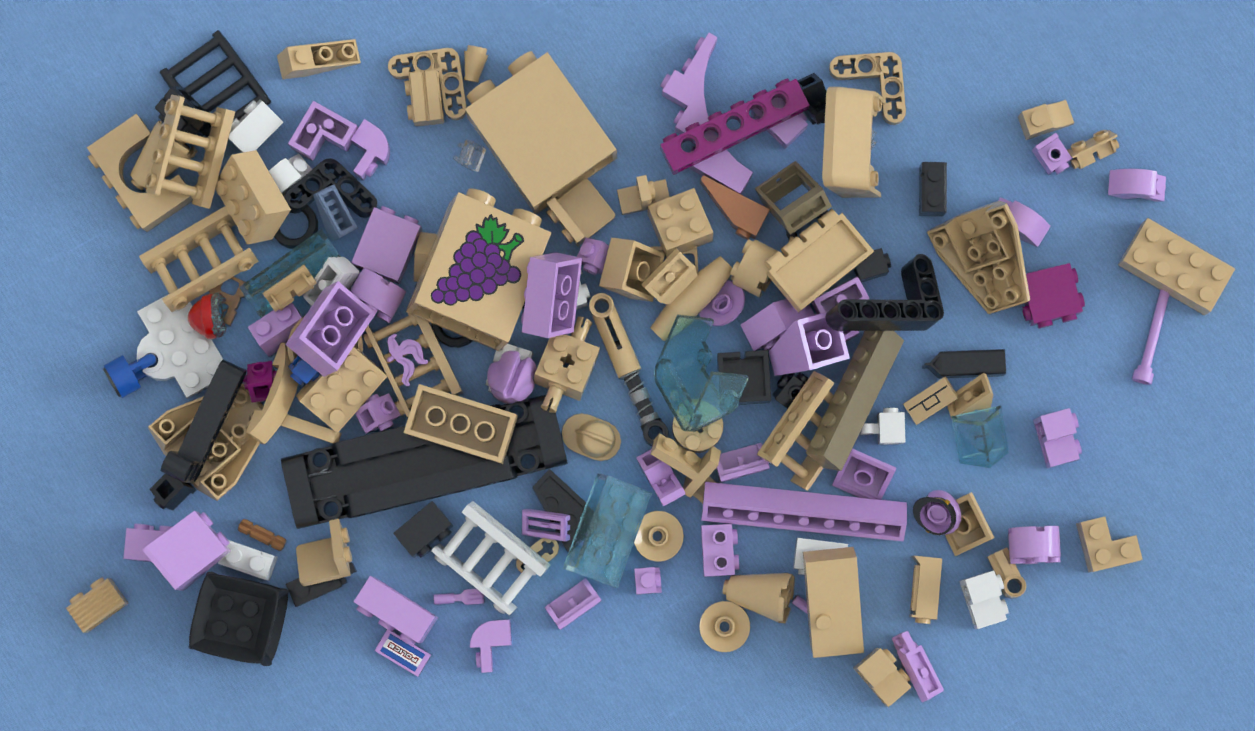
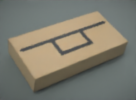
[903,377,959,425]

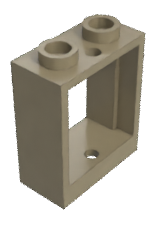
[755,161,832,235]

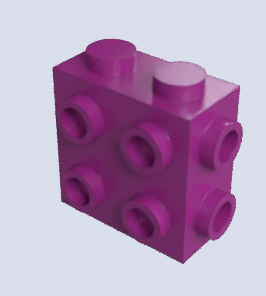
[1022,263,1085,329]

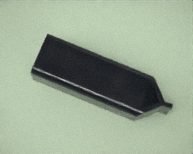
[922,349,1006,379]

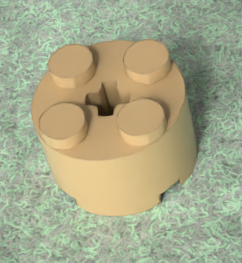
[730,239,783,298]
[672,401,723,453]

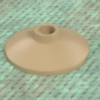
[633,511,684,562]
[699,601,750,652]

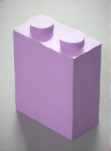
[351,206,422,284]

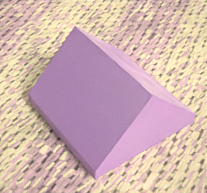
[832,449,896,500]

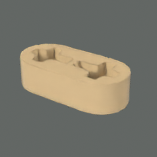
[516,538,559,573]

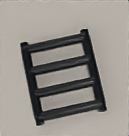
[159,30,271,138]

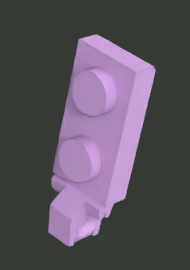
[892,631,944,702]

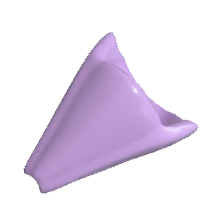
[487,351,537,404]

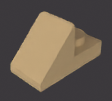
[947,373,993,422]

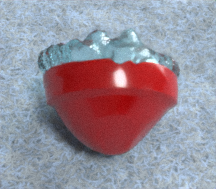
[187,292,228,339]

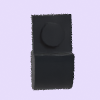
[797,73,827,125]

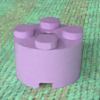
[350,268,406,323]
[1008,526,1061,564]

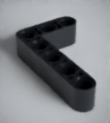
[825,254,944,331]
[160,359,247,483]

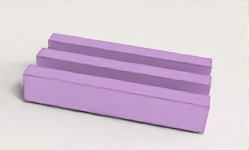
[522,509,570,541]

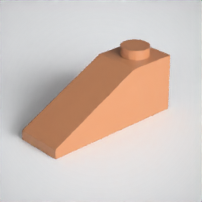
[700,175,770,240]

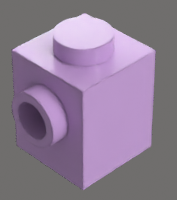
[577,238,609,275]

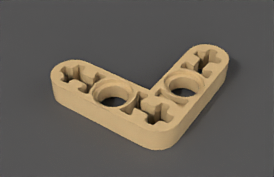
[388,48,467,120]
[829,52,906,125]

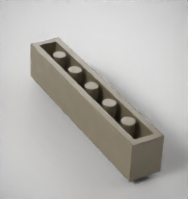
[806,331,904,471]

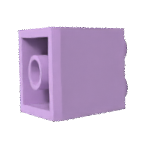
[769,312,849,376]
[142,511,231,591]

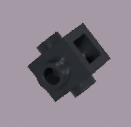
[773,372,808,409]

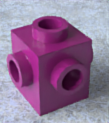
[243,361,277,403]

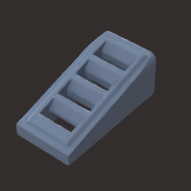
[313,184,358,242]

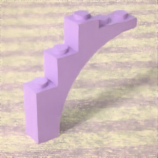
[660,33,753,194]

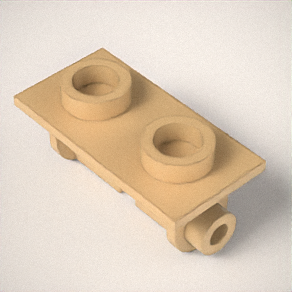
[1067,130,1120,169]
[262,265,317,312]

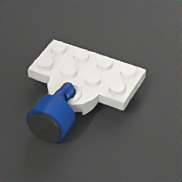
[103,294,223,399]

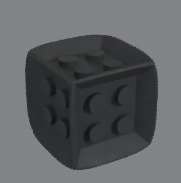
[189,572,289,666]

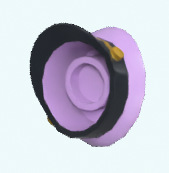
[913,490,961,536]

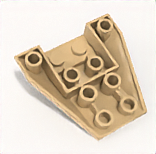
[927,201,1030,314]
[148,383,264,501]

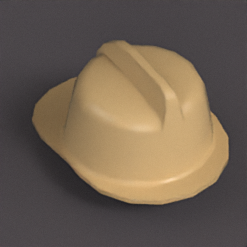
[562,413,621,461]

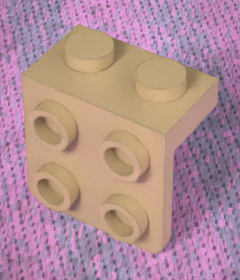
[546,179,615,247]
[296,519,352,586]

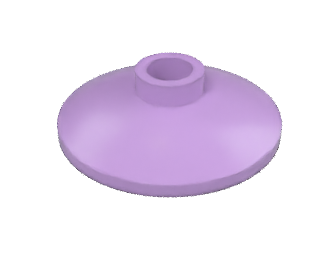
[699,280,745,326]

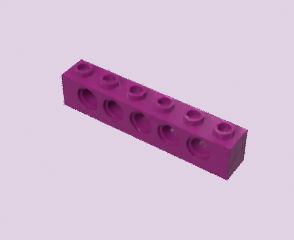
[660,78,809,175]

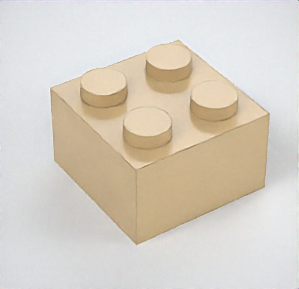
[648,188,713,258]
[599,238,665,302]

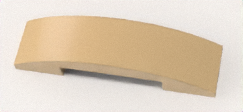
[246,343,298,444]

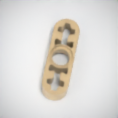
[280,414,342,444]

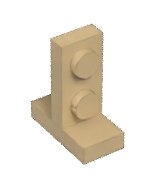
[617,175,670,215]
[651,433,721,498]

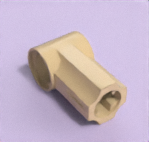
[987,548,1026,599]

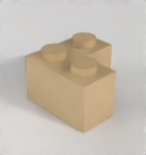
[1076,517,1143,573]
[853,648,911,707]

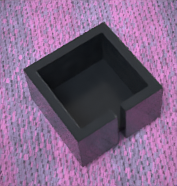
[717,350,771,406]

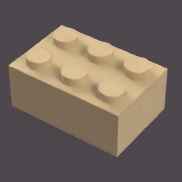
[215,150,291,245]
[296,346,388,433]

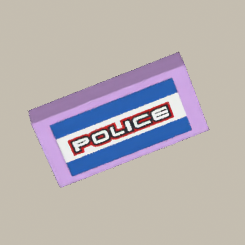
[375,629,431,677]

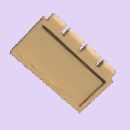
[764,209,874,313]

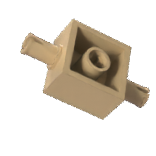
[534,317,600,413]

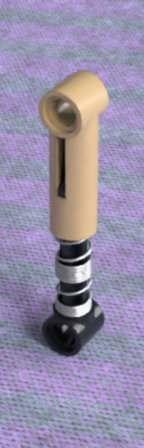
[589,293,668,446]

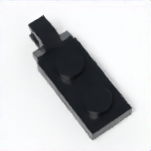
[286,562,357,607]

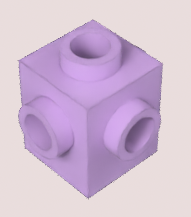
[355,393,401,434]

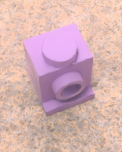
[1032,133,1072,175]
[634,567,662,595]

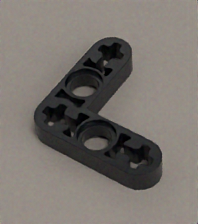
[284,158,377,218]

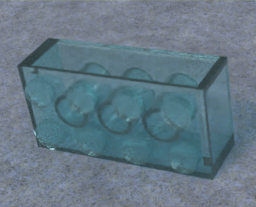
[563,473,652,588]

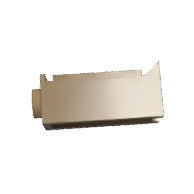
[909,556,942,624]

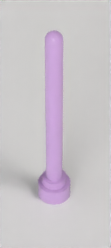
[1132,289,1169,385]

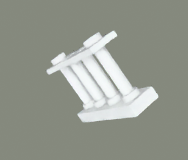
[431,501,551,615]

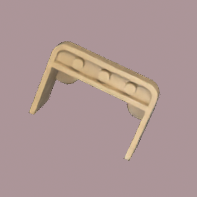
[822,87,885,198]

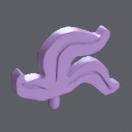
[387,334,428,387]

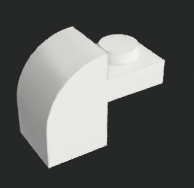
[269,153,312,197]

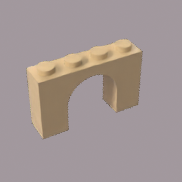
[87,114,193,232]

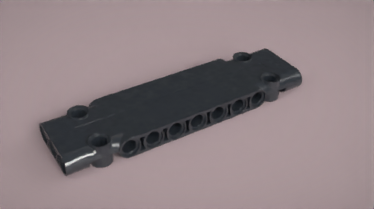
[281,395,568,529]

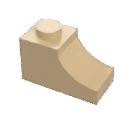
[1018,100,1074,140]

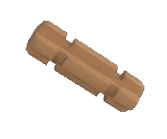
[238,519,286,551]

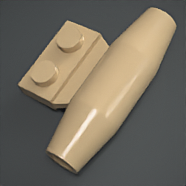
[641,248,732,342]

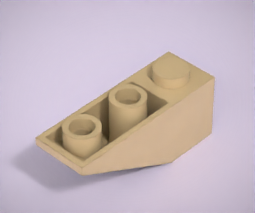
[277,39,361,80]

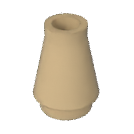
[464,45,489,83]

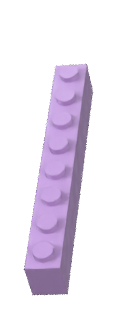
[701,482,907,541]

